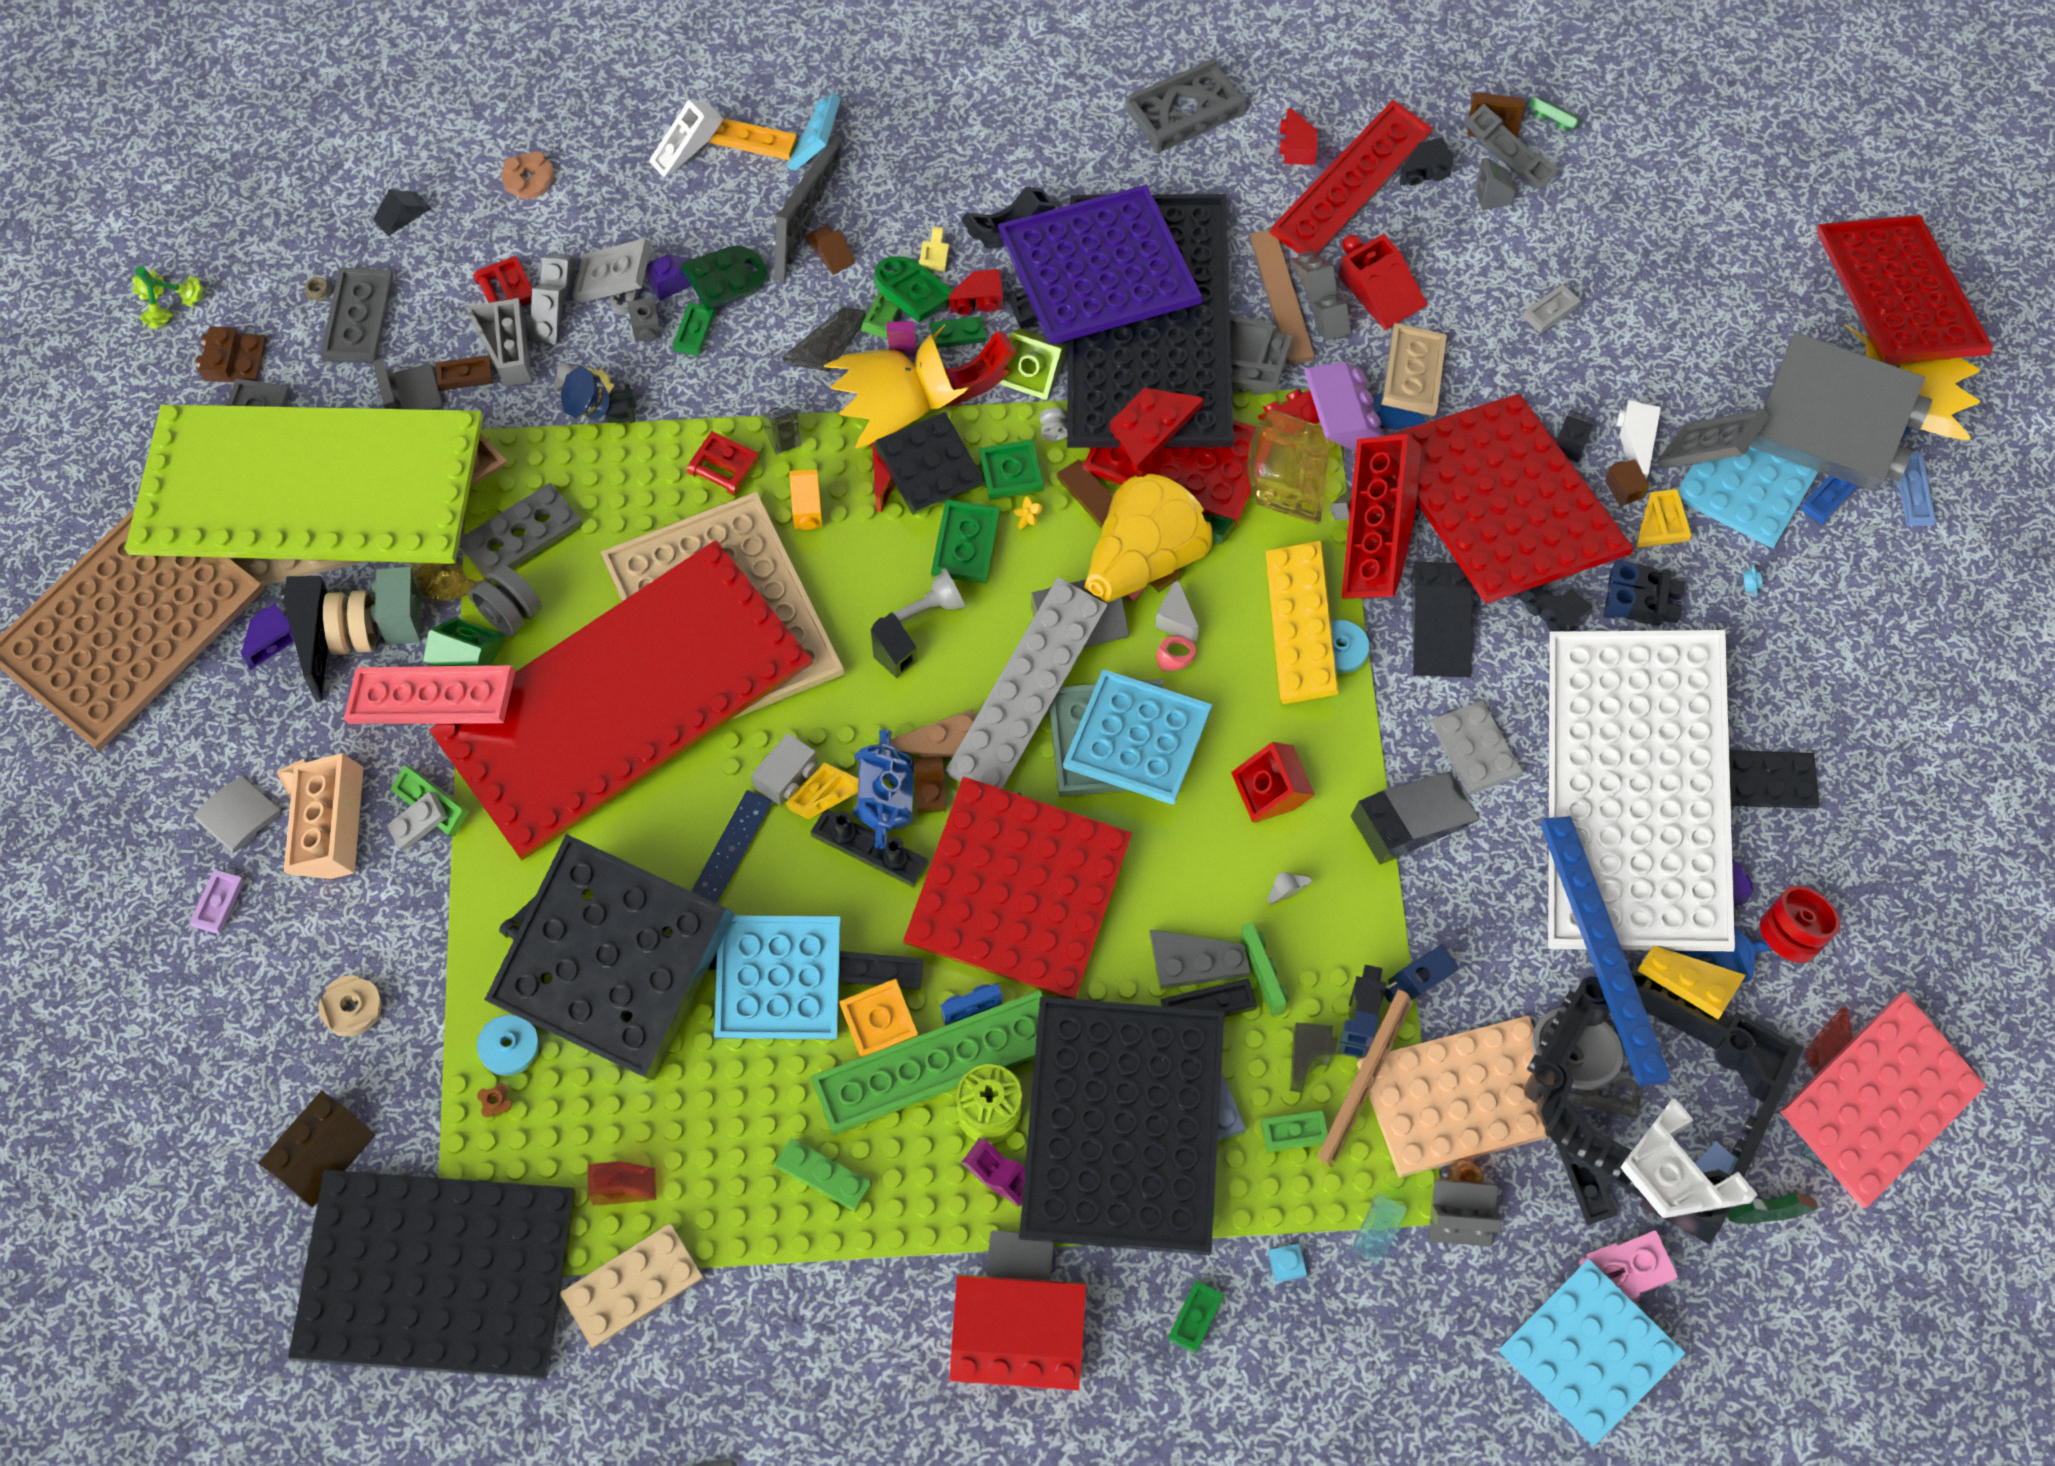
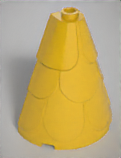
[1084,474,1213,603]

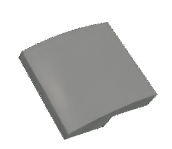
[194,775,280,853]

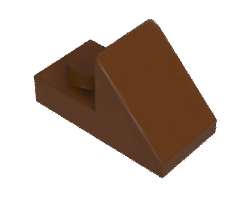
[805,224,855,275]
[913,756,946,813]

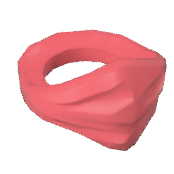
[1156,636,1196,671]

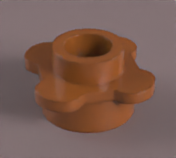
[477,1083,512,1118]

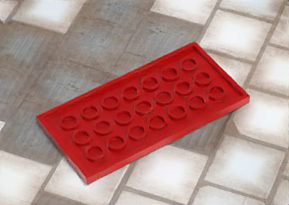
[1816,215,1993,365]

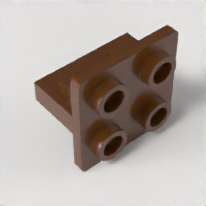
[1467,92,1525,138]

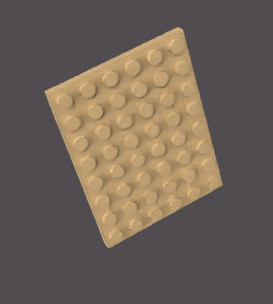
[600,492,844,721]

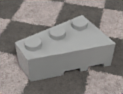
[465,298,532,387]

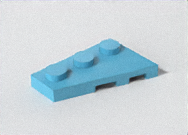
[786,92,841,170]

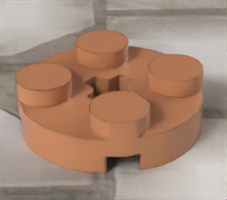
[502,151,555,199]

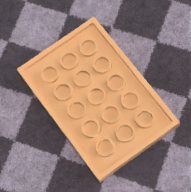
[1357,1015,1548,1178]

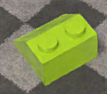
[998,328,1068,400]

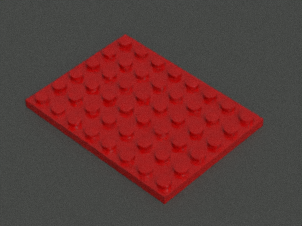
[1386,393,1634,604]

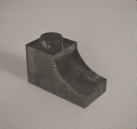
[1290,1022,1338,1092]

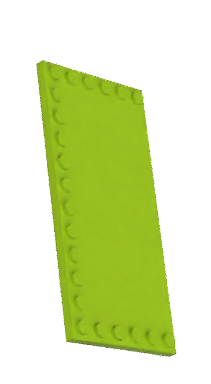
[124,405,484,564]

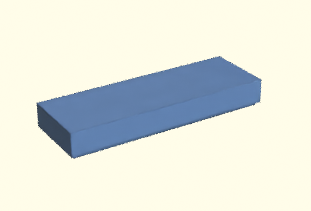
[1898,452,1936,526]

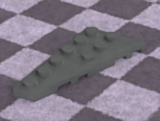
[772,135,842,283]

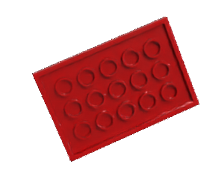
[1083,419,1277,527]

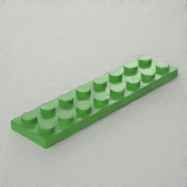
[810,991,1043,1136]

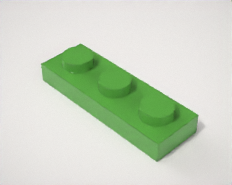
[390,765,469,836]
[1239,922,1289,1017]
[774,1138,872,1212]

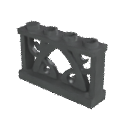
[1126,59,1246,153]

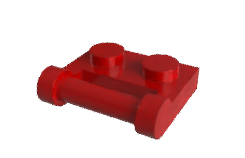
[473,256,532,306]
[686,431,760,496]

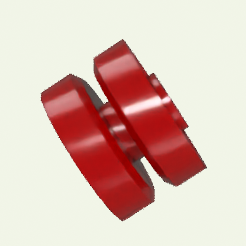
[1759,885,1841,964]

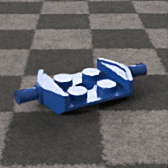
[852,729,914,849]
[1643,925,1773,983]

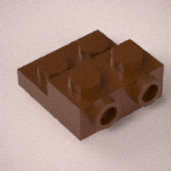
[196,326,267,383]

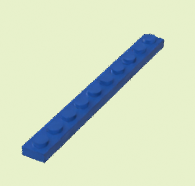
[1540,816,1671,1086]

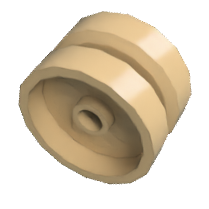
[323,590,376,655]

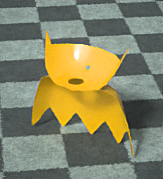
[1845,324,1980,440]
[824,325,969,448]

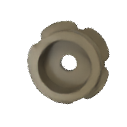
[305,277,331,302]

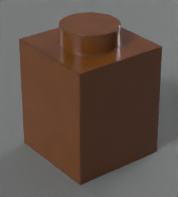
[1605,459,1649,507]

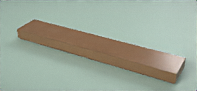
[1249,230,1315,365]
[1317,990,1412,1168]

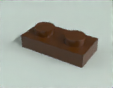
[435,355,493,391]

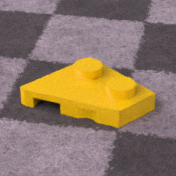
[1636,489,1692,548]
[786,762,859,820]

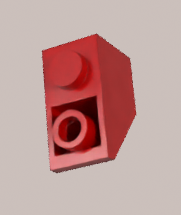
[1279,108,1317,165]
[949,269,1003,315]

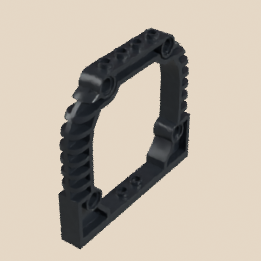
[1524,973,1804,1245]

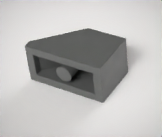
[1475,158,1517,210]

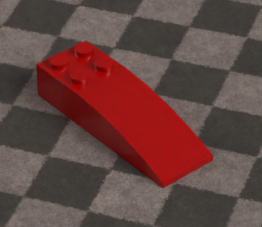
[1341,434,1422,600]

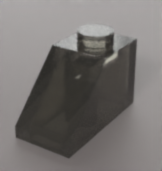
[762,405,801,455]

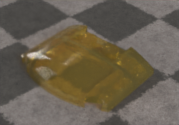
[1248,409,1330,525]

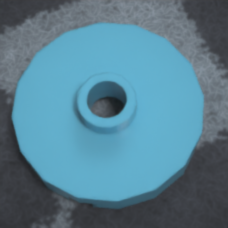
[1331,620,1369,674]
[477,1015,540,1076]

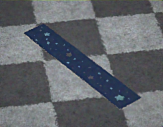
[670,790,773,933]

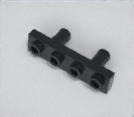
[810,809,929,888]

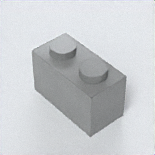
[751,733,818,806]

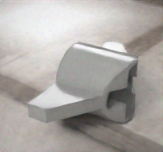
[553,362,588,392]
[1267,872,1312,905]

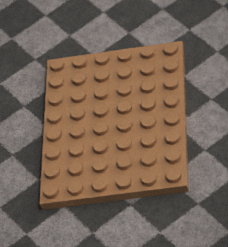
[0,508,265,752]

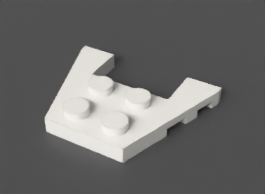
[1621,1098,1758,1218]

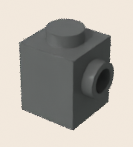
[627,297,661,342]

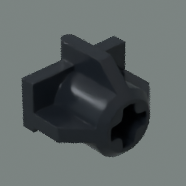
[605,384,636,423]

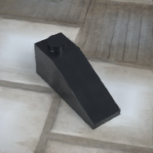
[1556,1145,1617,1226]

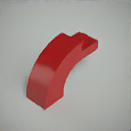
[944,331,1017,406]

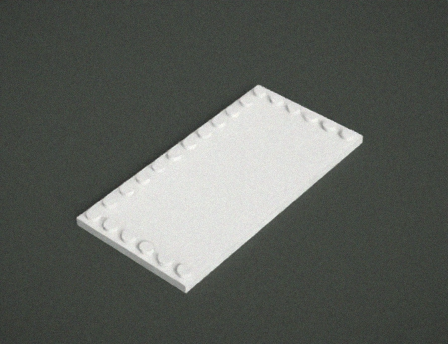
[1548,630,1735,952]

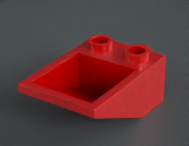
[1337,234,1428,331]

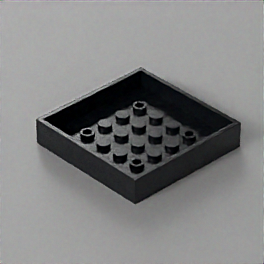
[484,834,735,1080]

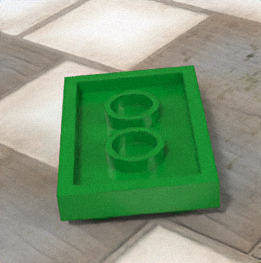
[931,500,1000,584]

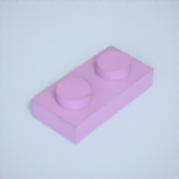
[190,870,244,934]

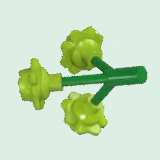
[132,266,204,329]

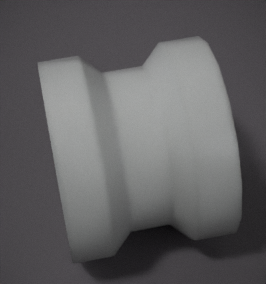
[1040,408,1067,441]

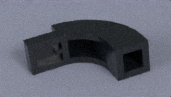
[961,186,1056,249]

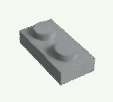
[1523,284,1581,334]
[387,792,448,850]

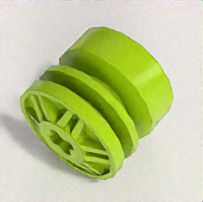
[956,1064,1022,1144]

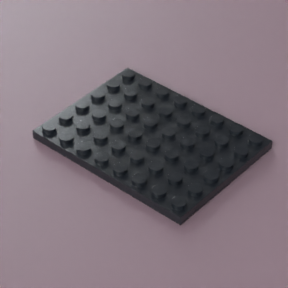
[1019,996,1225,1256]
[288,1170,576,1380]

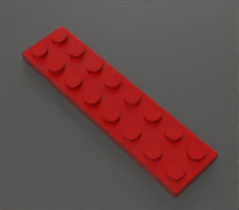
[1269,99,1434,255]

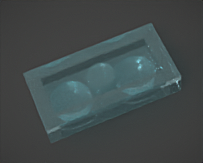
[1350,1192,1407,1265]

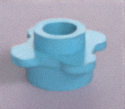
[1743,564,1763,597]

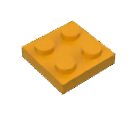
[839,979,919,1057]

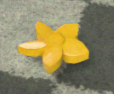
[1014,496,1043,530]

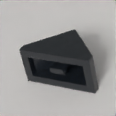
[373,189,431,237]

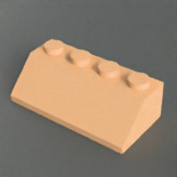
[284,753,364,879]

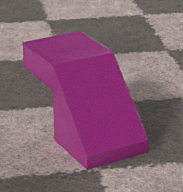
[962,1137,1025,1207]

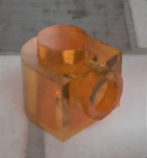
[1446,1158,1484,1183]

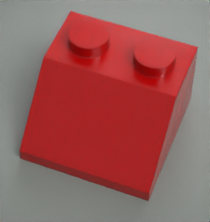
[1231,742,1315,823]

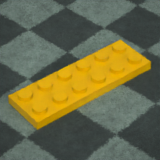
[1266,541,1339,705]

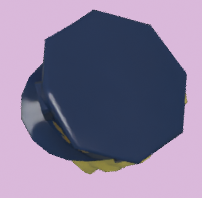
[561,365,614,420]

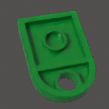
[874,256,953,323]

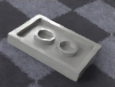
[572,238,651,303]
[1430,700,1522,795]

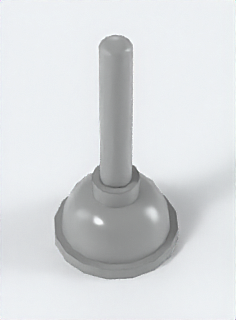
[894,567,966,622]

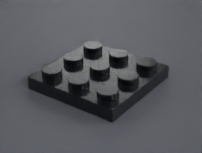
[873,412,985,515]

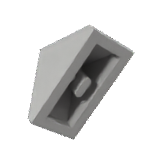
[1155,581,1199,643]

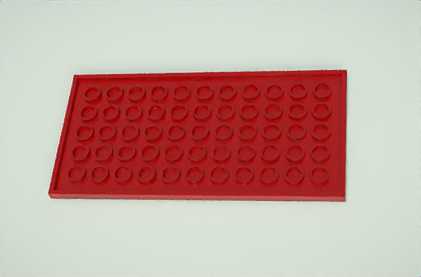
[429,540,813,861]

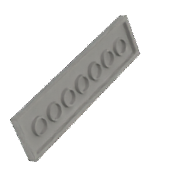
[945,577,1108,789]

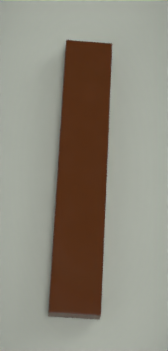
[1057,459,1181,593]

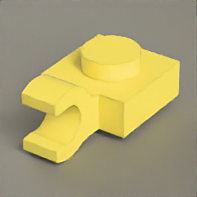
[919,226,949,272]

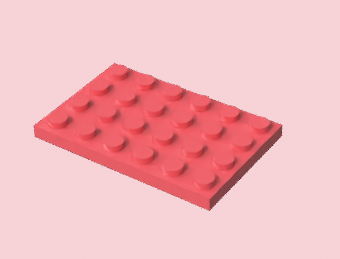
[1779,992,1986,1208]

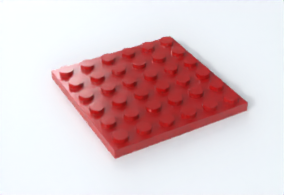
[903,776,1132,999]

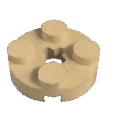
[318,975,382,1036]

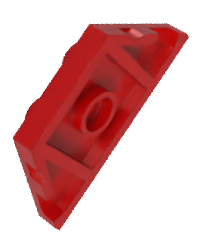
[1110,388,1203,472]

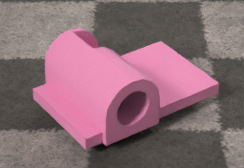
[1579,1230,1678,1303]

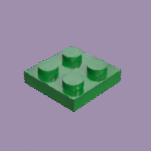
[979,439,1043,500]

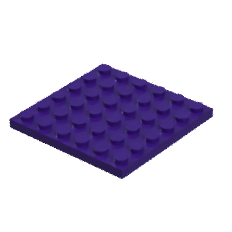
[998,184,1202,345]

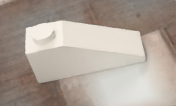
[649,100,723,178]
[1616,400,1661,480]

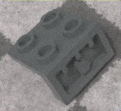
[372,359,443,410]
[986,1230,1053,1281]

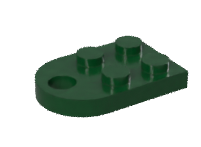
[681,246,767,310]

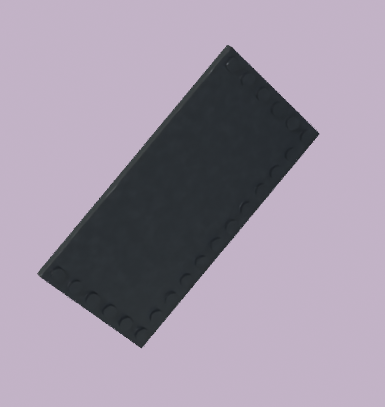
[1067,194,1233,448]

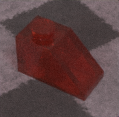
[1805,1008,1853,1075]
[587,1161,657,1206]

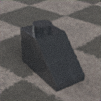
[1556,410,1596,462]

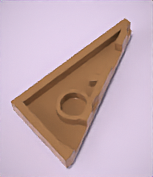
[878,709,976,759]

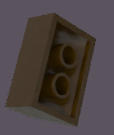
[258,1090,375,1209]

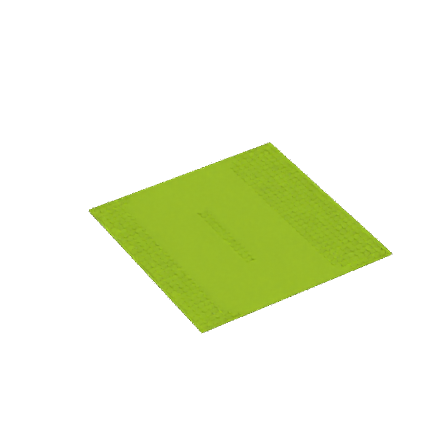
[438,388,1440,1277]

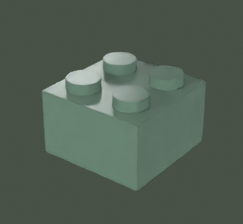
[371,567,421,645]

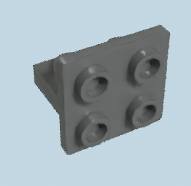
[1428,1179,1502,1246]

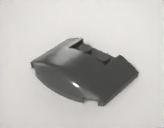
[1230,317,1293,395]

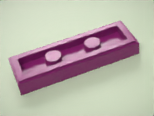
[887,321,917,357]

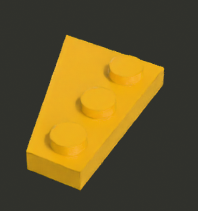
[1637,945,1746,1020]

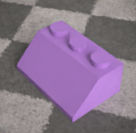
[1304,362,1383,452]

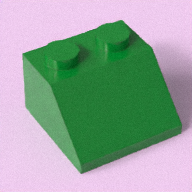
[423,617,506,666]

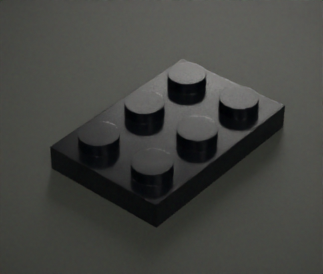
[1729,750,1820,809]

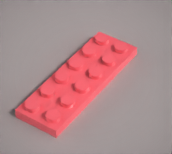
[344,665,515,724]

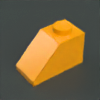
[789,469,822,530]

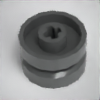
[468,563,542,637]

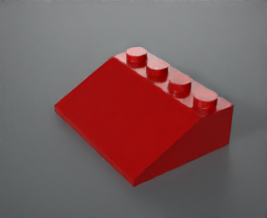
[949,1274,1086,1391]

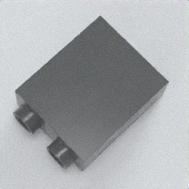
[1749,332,1932,492]

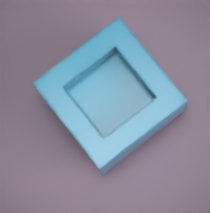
[1268,1244,1307,1283]

